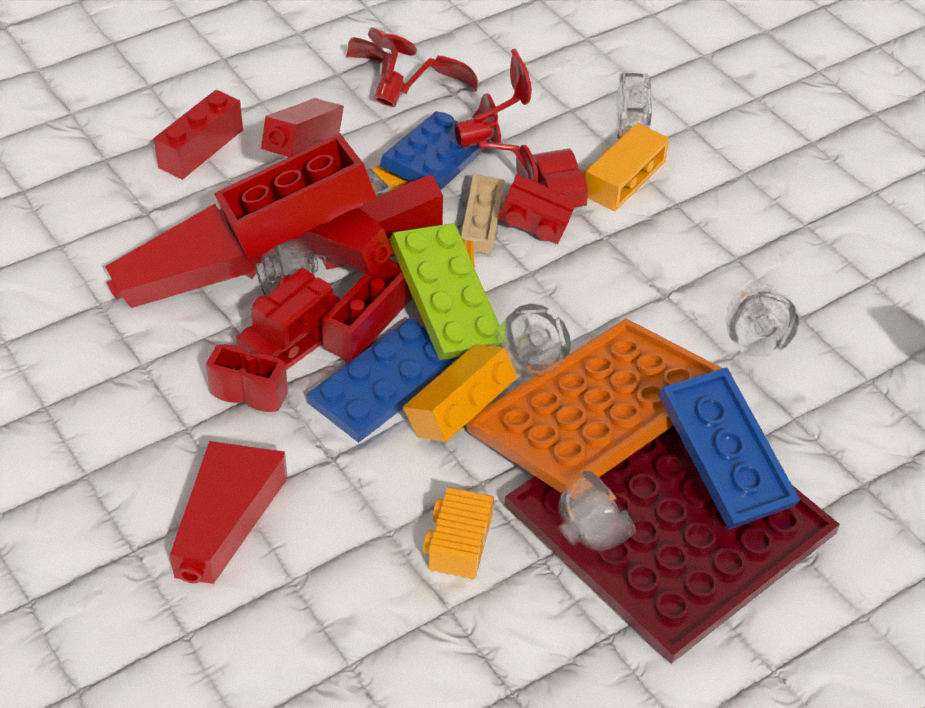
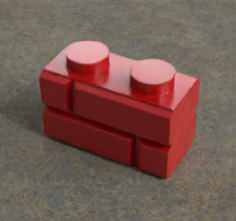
[497,174,577,245]
[250,267,334,350]

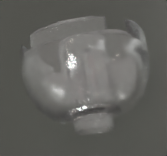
[256,238,318,296]
[725,284,799,357]
[496,303,571,378]
[558,470,636,552]

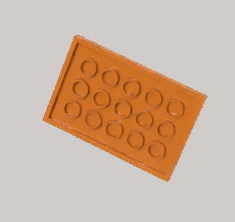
[466,318,732,498]

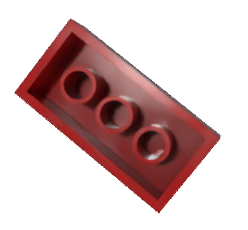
[214,133,377,260]

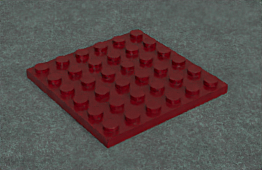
[505,425,840,664]

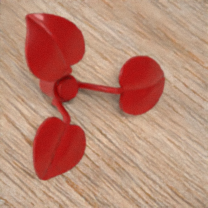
[346,27,478,107]
[454,48,538,183]

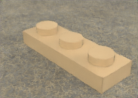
[461,173,505,255]

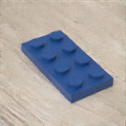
[379,111,490,190]
[307,318,461,443]
[658,367,800,530]

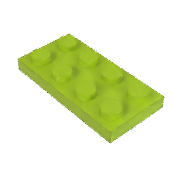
[389,223,507,361]

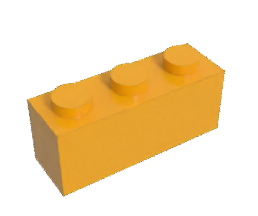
[583,123,669,211]
[403,345,518,442]

